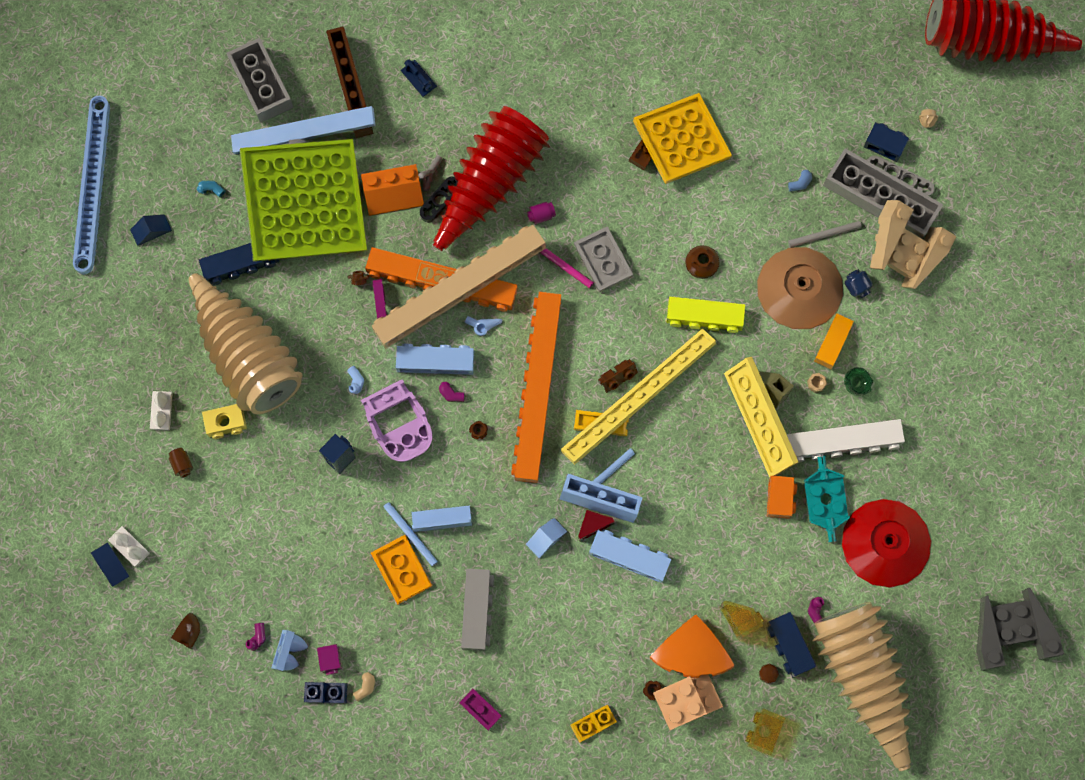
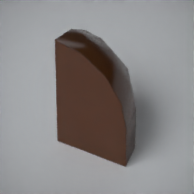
[171,613,200,649]

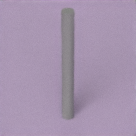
[788,221,862,248]

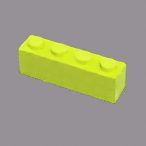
[666,296,745,333]

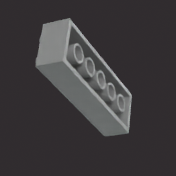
[823,148,943,239]

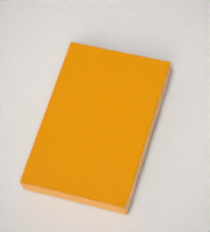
[371,535,432,605]

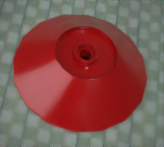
[842,499,931,588]

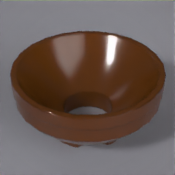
[685,245,720,279]

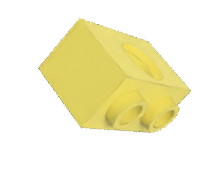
[202,404,247,439]

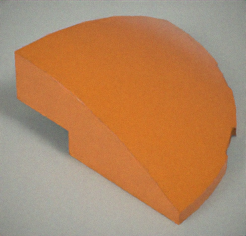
[650,615,734,678]

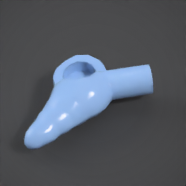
[465,316,503,336]

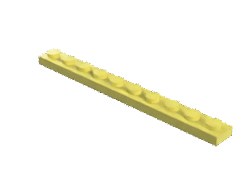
[561,329,716,465]

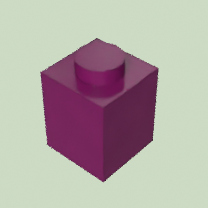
[317,644,342,676]

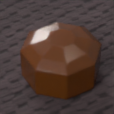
[759,664,779,684]

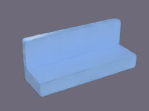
[412,505,472,532]

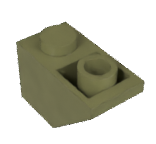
[759,371,794,409]

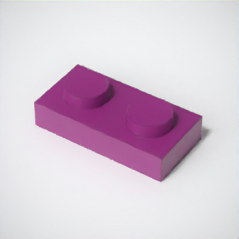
[459,688,502,731]

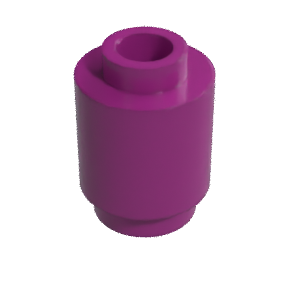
[527,202,556,225]

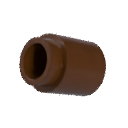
[168,448,194,478]

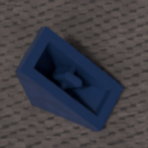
[130,214,172,246]

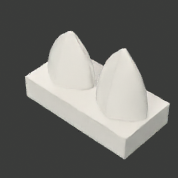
[150,391,173,430]
[108,526,150,567]

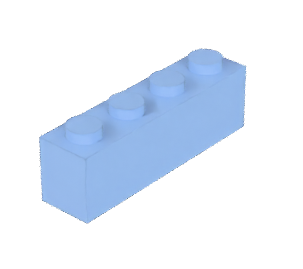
[396,343,474,375]
[560,474,643,523]
[589,529,671,583]

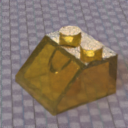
[719,601,764,641]

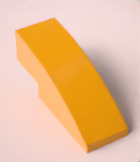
[814,313,854,369]

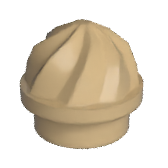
[919,109,938,128]

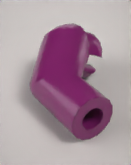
[439,382,465,402]

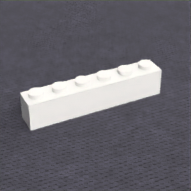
[786,419,905,463]

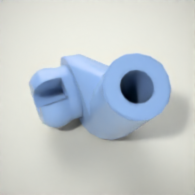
[347,366,364,394]

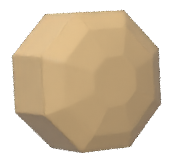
[807,373,827,393]

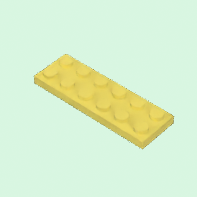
[724,357,798,477]

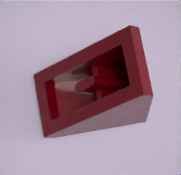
[578,510,615,541]

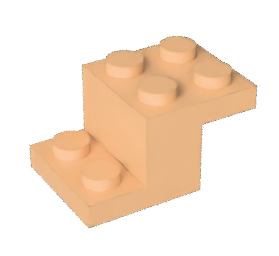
[653,675,723,730]

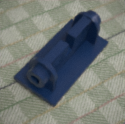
[400,59,437,97]

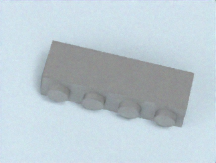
[461,568,494,651]

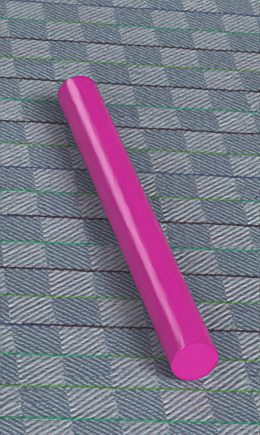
[539,248,594,289]

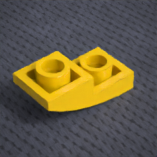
[570,704,617,743]

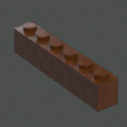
[326,26,374,139]

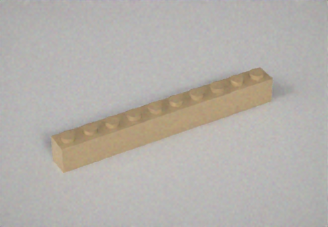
[372,225,546,349]

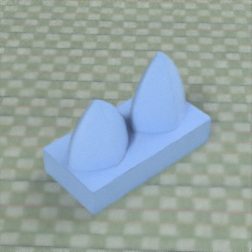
[271,630,308,671]

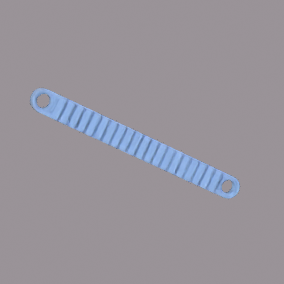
[73,95,110,275]

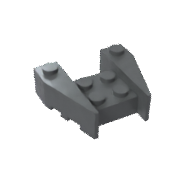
[976,588,1064,671]

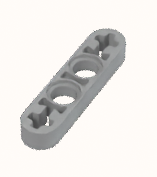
[867,156,934,197]

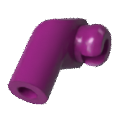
[808,597,824,623]
[245,623,266,651]

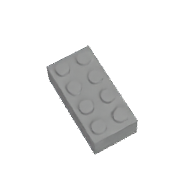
[226,38,294,123]

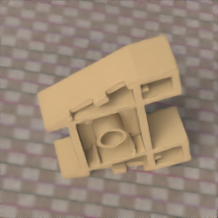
[870,200,957,289]

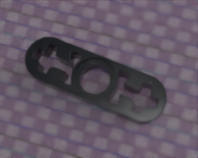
[420,177,458,222]

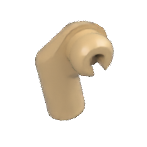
[353,672,375,702]

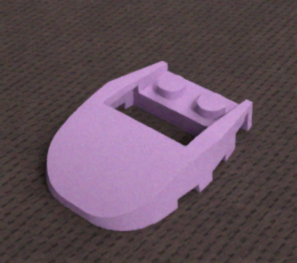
[361,379,432,462]

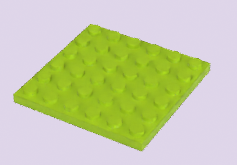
[240,139,367,262]

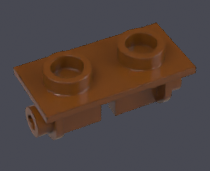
[598,359,638,393]

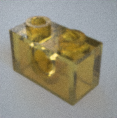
[745,708,785,756]

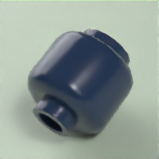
[844,269,873,298]

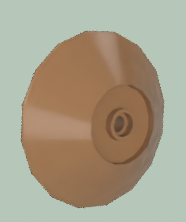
[757,247,843,329]

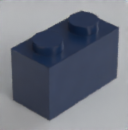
[864,122,909,162]

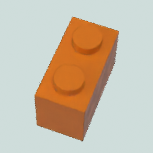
[767,476,797,519]

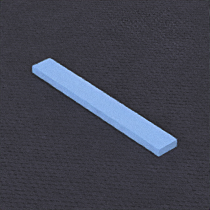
[231,106,376,154]

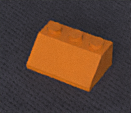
[361,164,424,216]

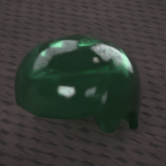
[844,367,874,396]

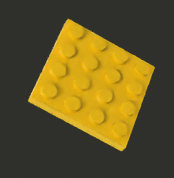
[633,93,732,184]

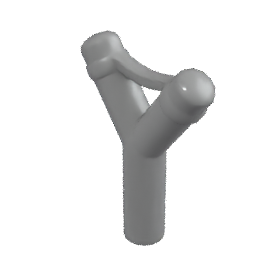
[419,156,443,191]

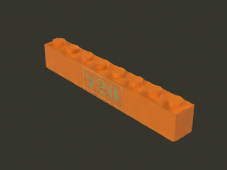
[365,247,518,312]

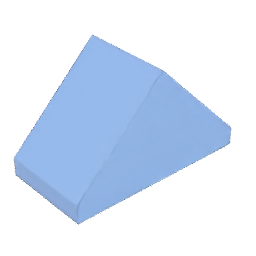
[526,518,567,558]

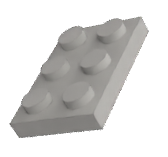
[574,226,633,293]

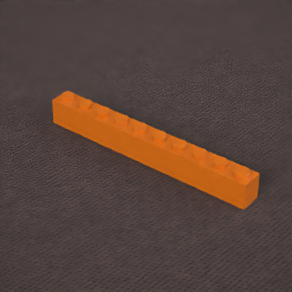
[511,292,561,483]

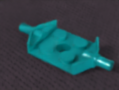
[804,456,850,542]

